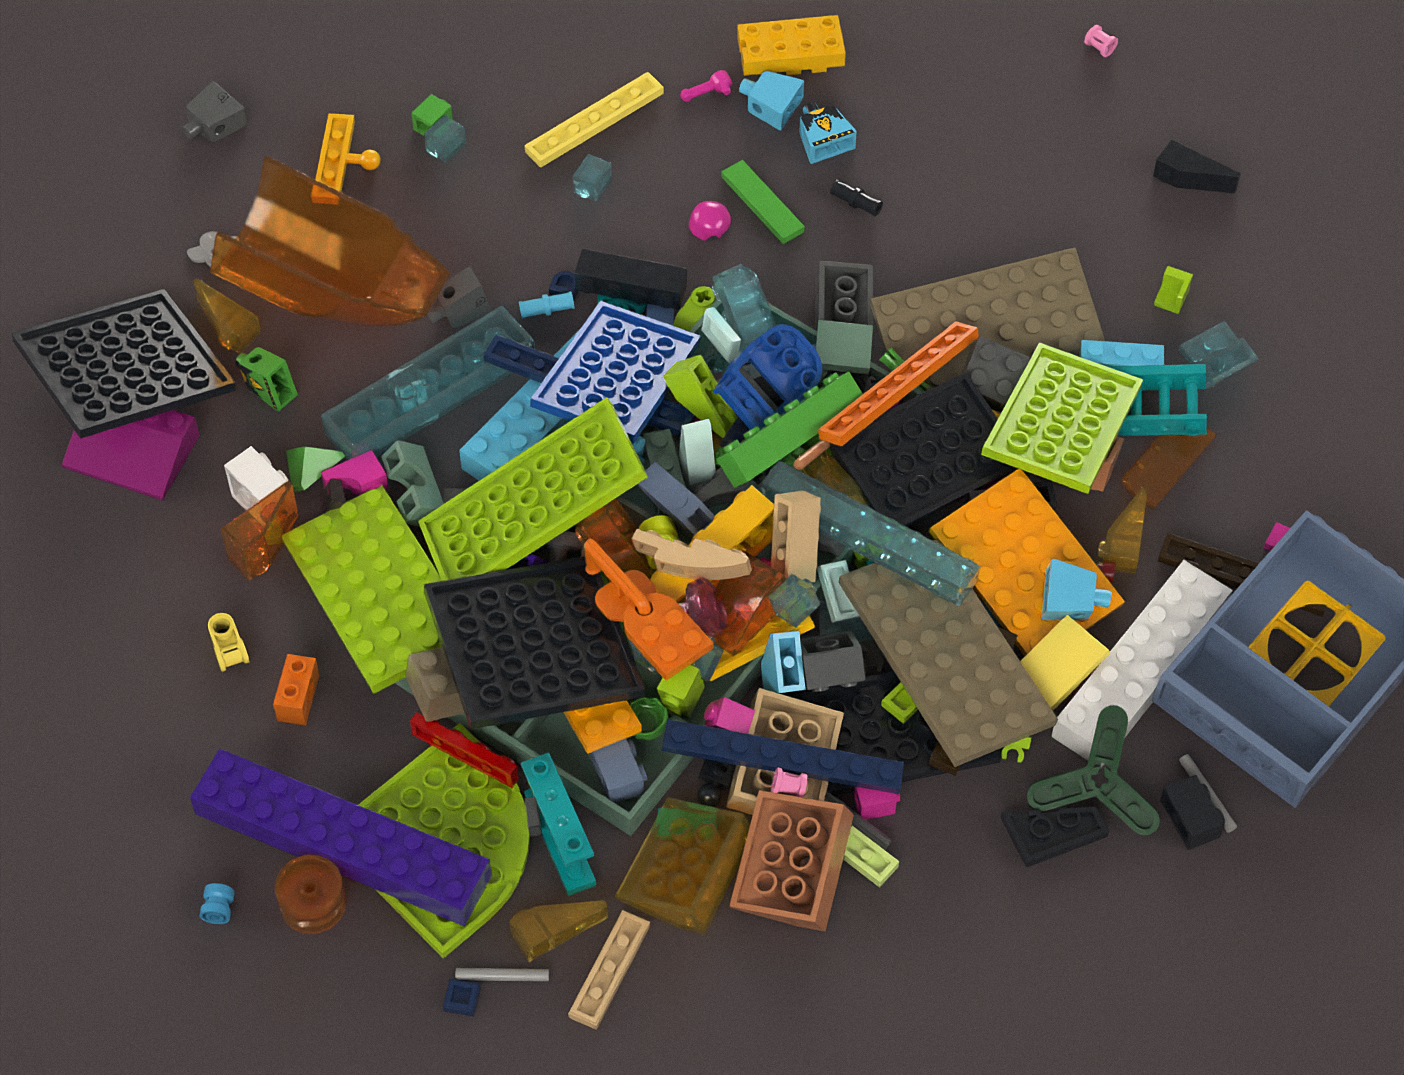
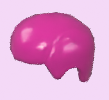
[689,201,731,241]

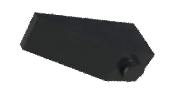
[1153,140,1241,193]

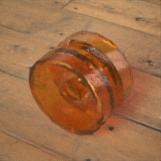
[275,855,347,934]

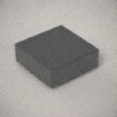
[525,797,541,837]

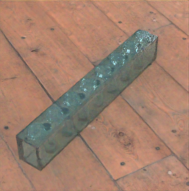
[760,461,981,607]

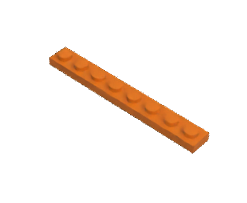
[818,321,979,446]

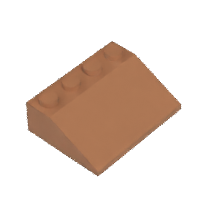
[729,790,854,932]

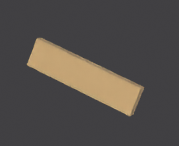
[568,910,650,1030]

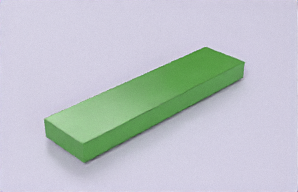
[721,160,805,244]

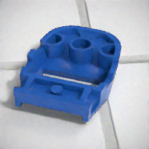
[713,324,822,429]

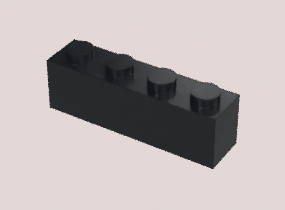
[574,249,687,310]

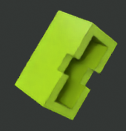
[657,665,705,718]

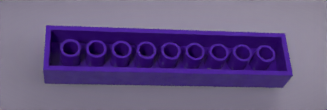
[190,749,492,926]

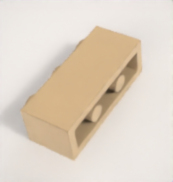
[770,491,821,586]

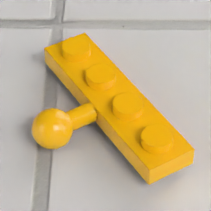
[313,113,381,202]

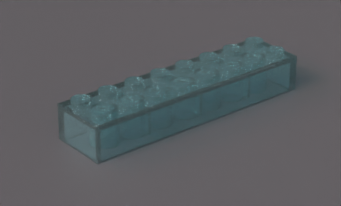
[321,305,535,461]

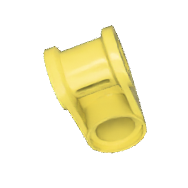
[208,613,250,672]

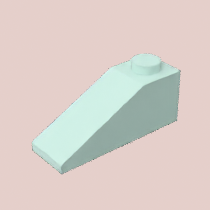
[678,419,716,493]

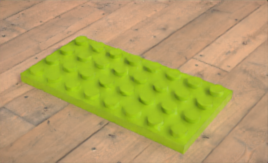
[418,397,648,581]
[281,484,442,694]

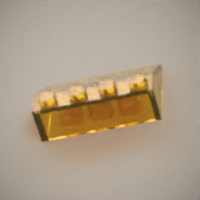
[615,797,750,935]

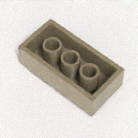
[406,648,464,722]

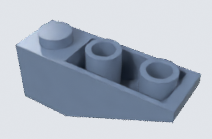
[637,462,715,542]

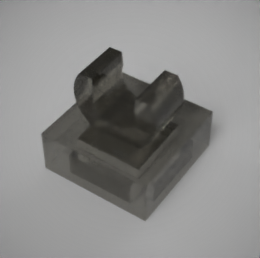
[320,479,352,514]
[858,641,886,674]

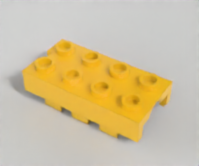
[737,15,846,76]

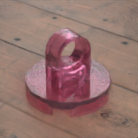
[679,577,727,637]

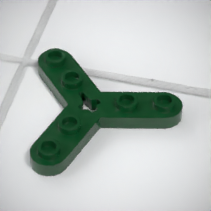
[1027,705,1160,835]

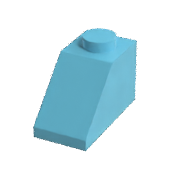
[761,631,806,693]

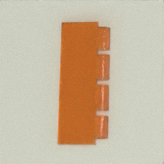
[1121,428,1217,510]

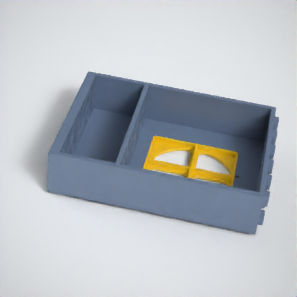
[1152,510,1404,808]

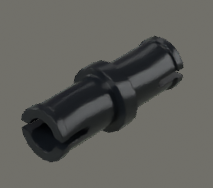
[830,179,883,217]

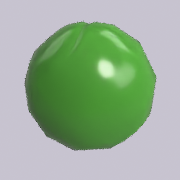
[629,697,669,741]

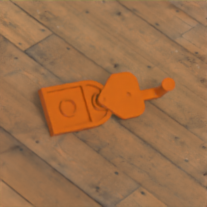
[584,539,714,681]

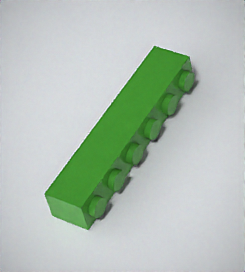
[716,371,863,488]

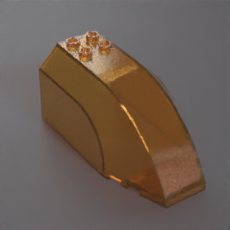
[210,155,450,326]

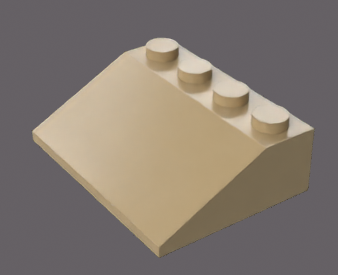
[726,688,844,815]

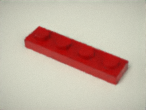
[410,712,519,788]

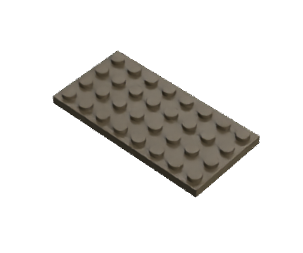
[869,247,1105,392]
[838,539,1058,767]

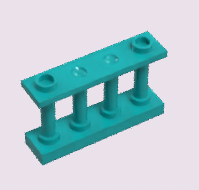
[1107,364,1207,436]
[521,753,596,896]

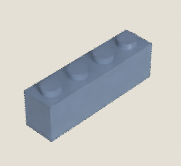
[589,738,647,804]

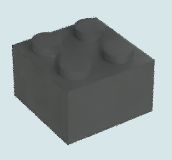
[961,336,1030,413]
[800,630,865,692]

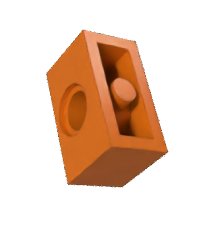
[273,654,320,726]

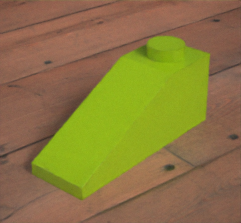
[663,354,737,438]

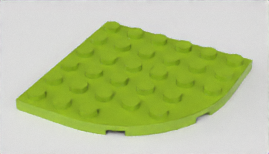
[358,723,530,959]

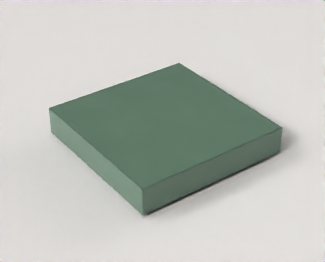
[815,320,873,374]

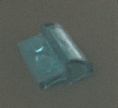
[1179,321,1259,388]

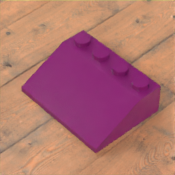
[62,410,200,501]

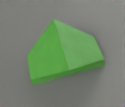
[286,446,345,492]

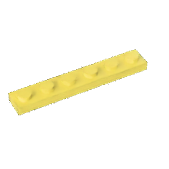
[524,72,664,168]

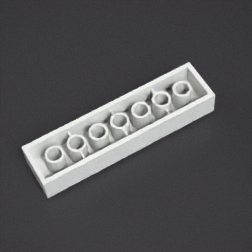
[1051,560,1233,769]

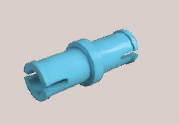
[519,291,575,319]

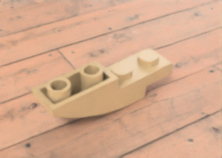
[632,529,752,580]

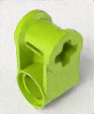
[673,286,715,331]

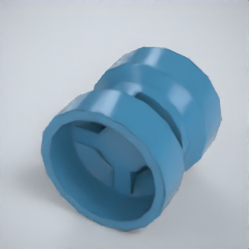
[199,883,235,924]

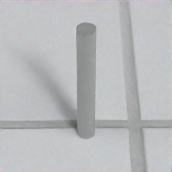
[1179,754,1237,833]
[455,968,549,981]

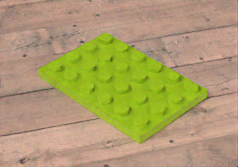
[981,343,1143,494]

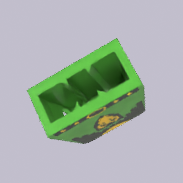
[235,347,298,412]

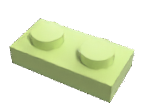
[843,826,899,888]

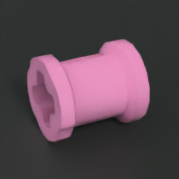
[1084,25,1118,57]
[771,768,807,798]

